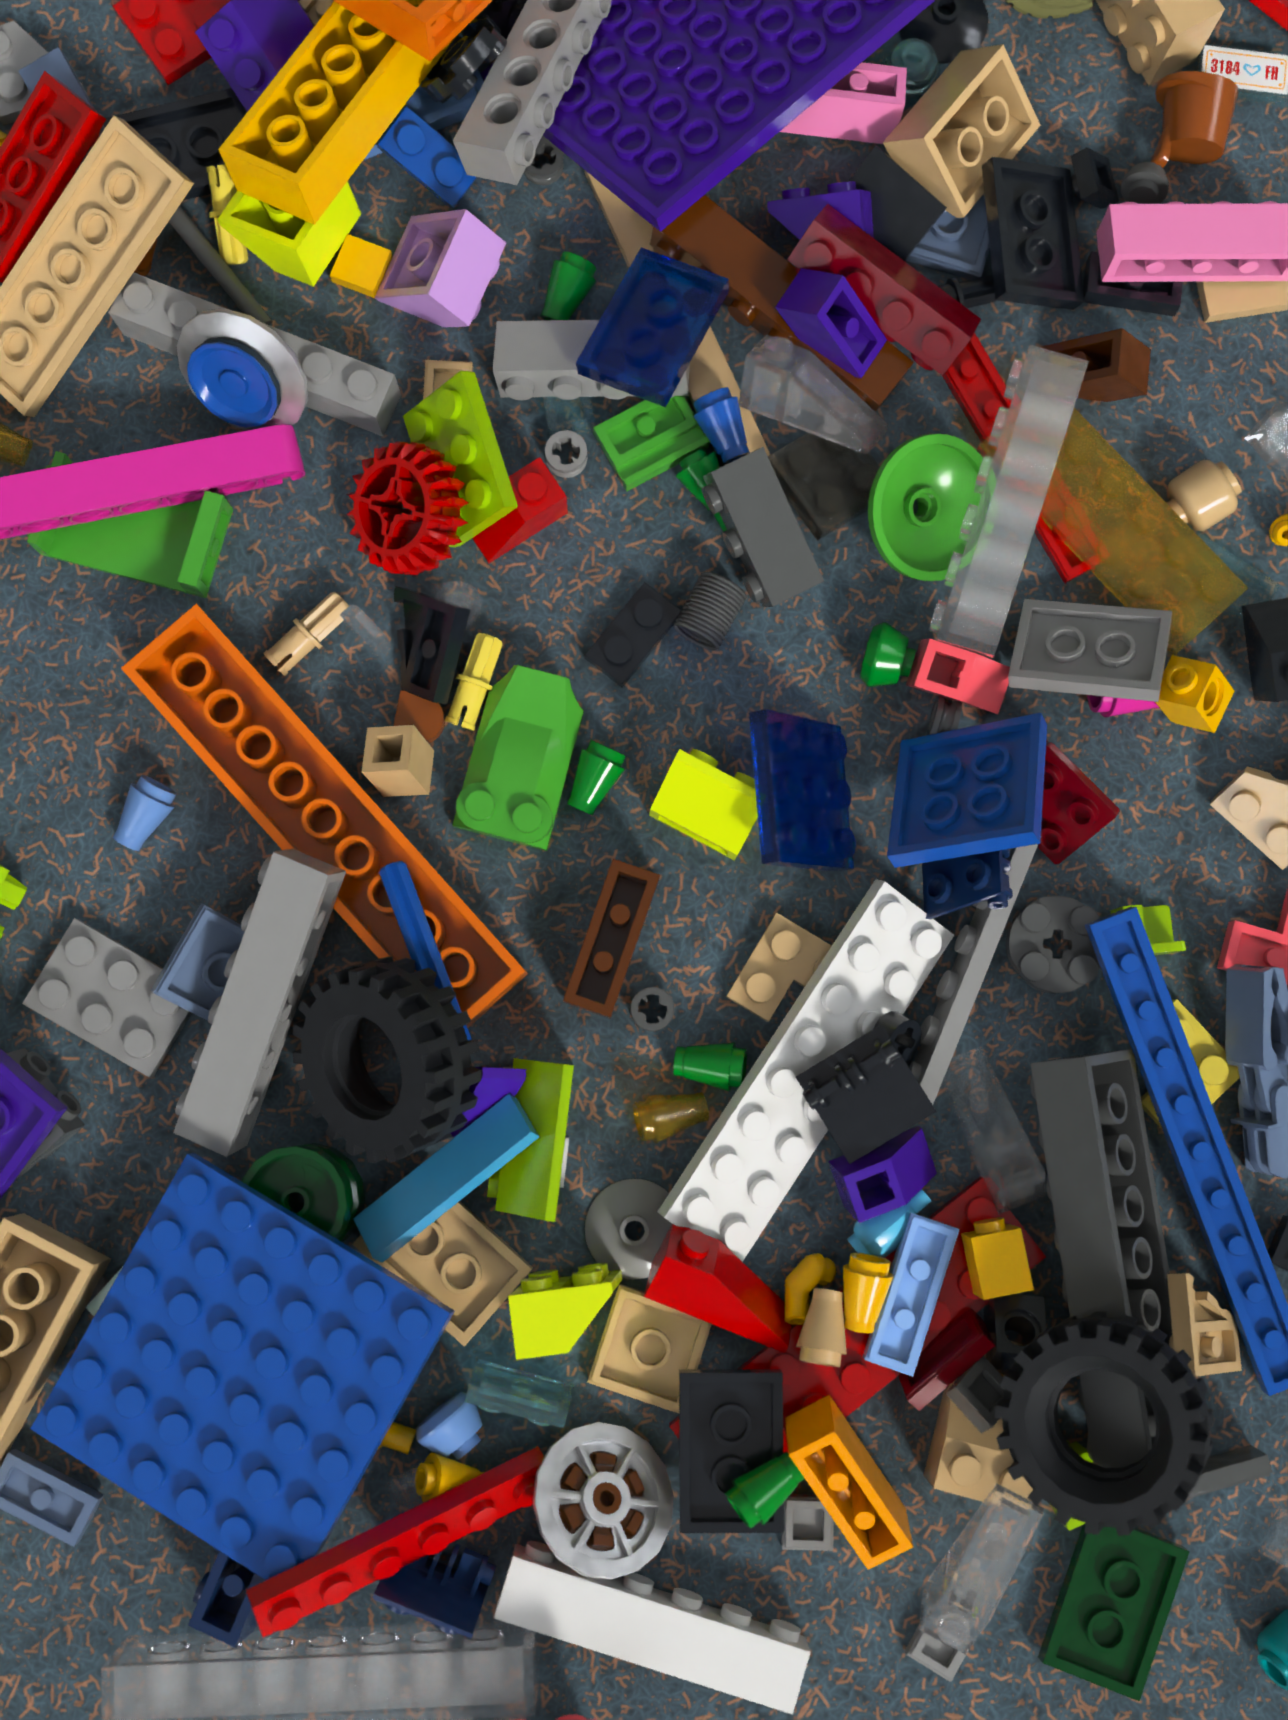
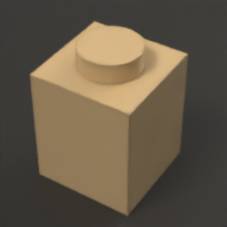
[362,725,434,797]

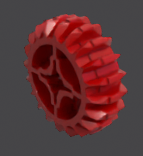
[345,441,469,575]

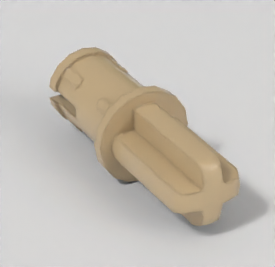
[263,592,352,676]

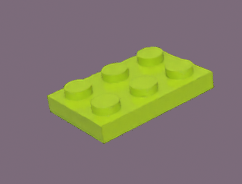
[403,371,518,547]

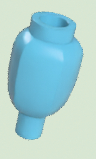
[847,1189,932,1258]

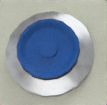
[176,308,308,431]

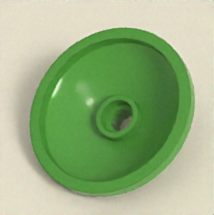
[868,434,997,581]

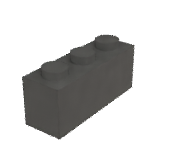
[702,447,824,607]

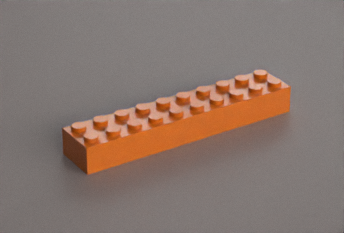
[121,603,528,1028]

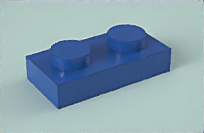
[378,106,477,210]

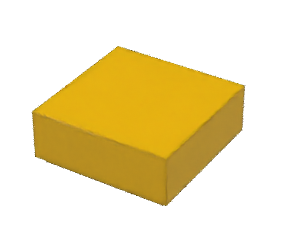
[330,234,393,298]

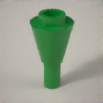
[675,448,727,532]

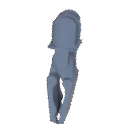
[1225,964,1288,1178]

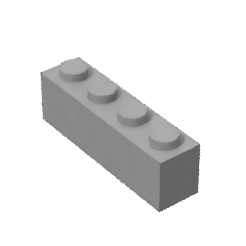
[493,319,691,400]

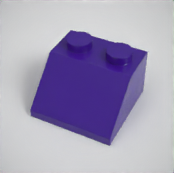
[195,0,315,112]

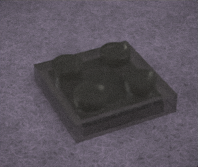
[768,413,880,541]

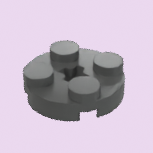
[1006,895,1101,994]

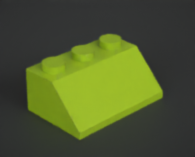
[487,1058,574,1222]

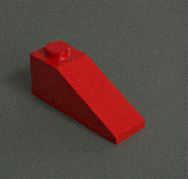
[644,1223,792,1353]

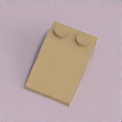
[924,1340,1036,1515]

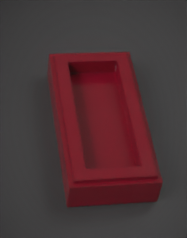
[898,1308,995,1411]

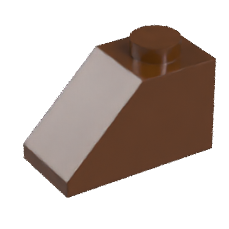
[1034,328,1151,402]

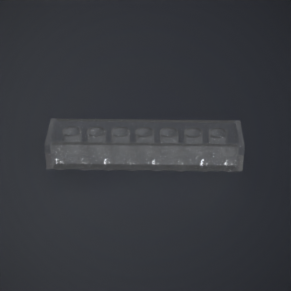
[101,1619,539,1720]

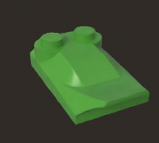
[452,665,584,851]

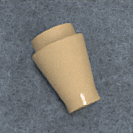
[796,1288,847,1367]

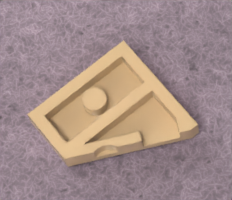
[1210,766,1288,870]
[1167,1273,1242,1377]

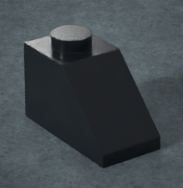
[1241,597,1288,702]

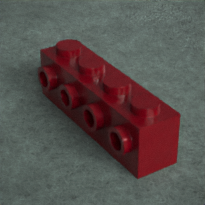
[787,204,981,376]

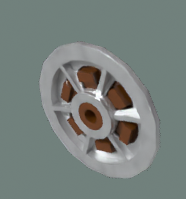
[533,1422,674,1580]

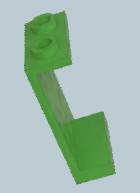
[27,451,233,598]

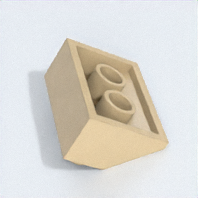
[882,44,1040,218]

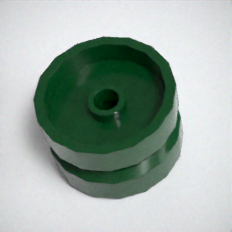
[242,1143,365,1242]

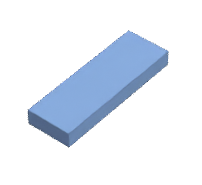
[862,1212,960,1377]

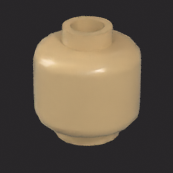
[1165,460,1242,531]

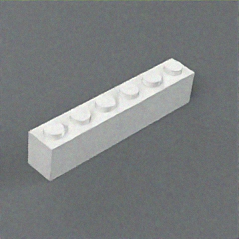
[494,1541,811,1715]

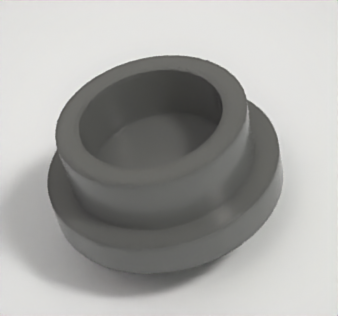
[1120,162,1169,204]

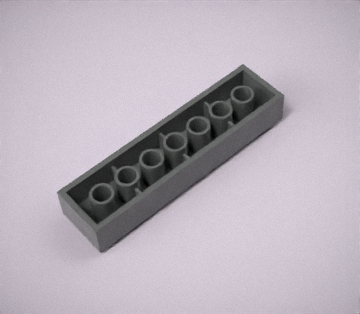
[1030,1049,1172,1468]

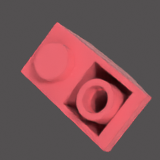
[906,638,1010,715]

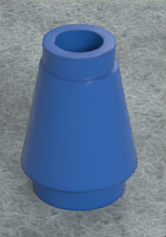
[693,387,750,464]

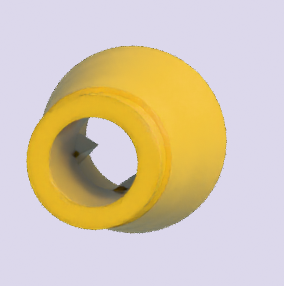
[843,1253,893,1333]

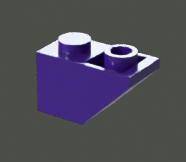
[767,181,874,240]
[828,1126,937,1223]

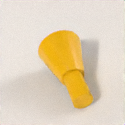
[415,1453,485,1503]

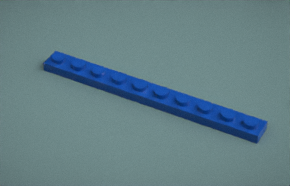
[1084,907,1288,1396]

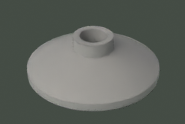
[585,1179,672,1280]

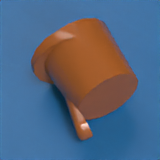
[1151,71,1239,168]

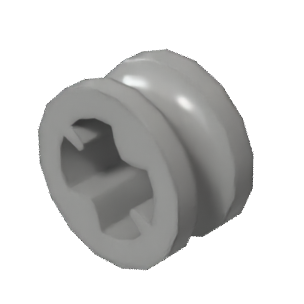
[545,430,588,478]

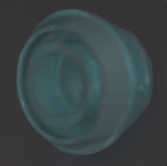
[880,38,941,104]

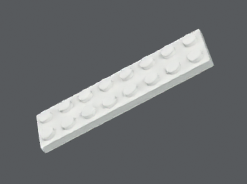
[657,879,954,1262]

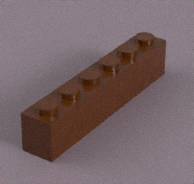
[650,195,914,419]

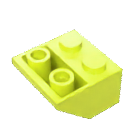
[649,749,769,861]
[508,1263,623,1360]

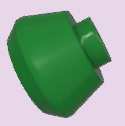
[859,622,916,687]

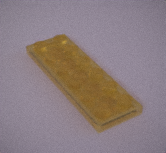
[977,382,1248,655]

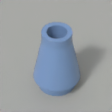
[113,775,177,851]

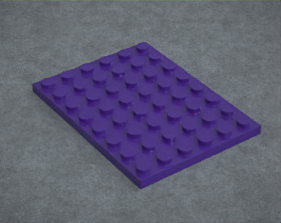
[480,0,935,232]

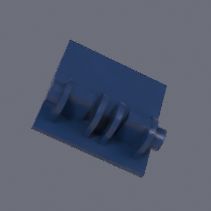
[922,849,1013,920]
[372,1543,497,1639]

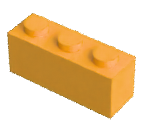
[785,1395,913,1570]

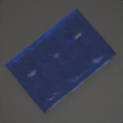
[576,247,729,407]

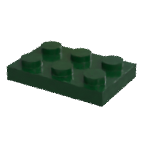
[1038,1524,1190,1701]

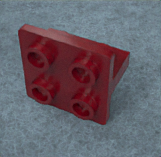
[1037,740,1120,865]

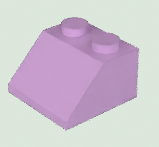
[374,209,506,328]

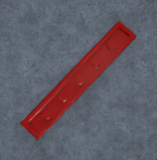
[942,332,1108,584]

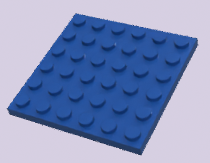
[30,1153,455,1580]

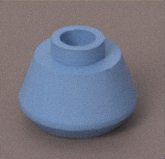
[416,1391,482,1460]

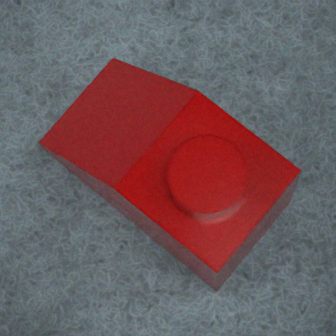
[472,457,568,563]

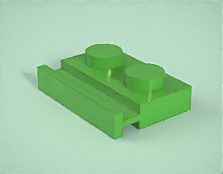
[593,396,710,492]

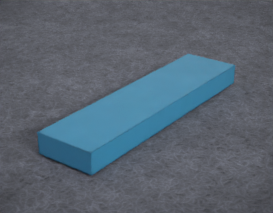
[353,1094,540,1263]

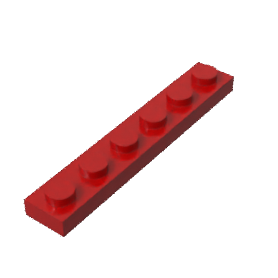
[246,1446,544,1638]

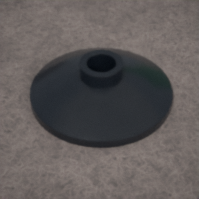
[899,0,988,64]

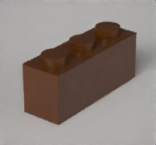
[563,859,660,1019]

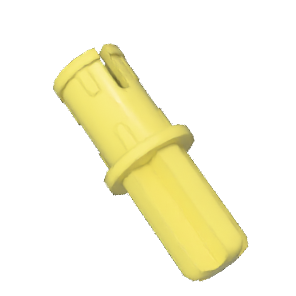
[206,164,248,265]
[445,633,503,731]

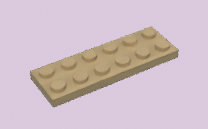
[0,115,194,417]

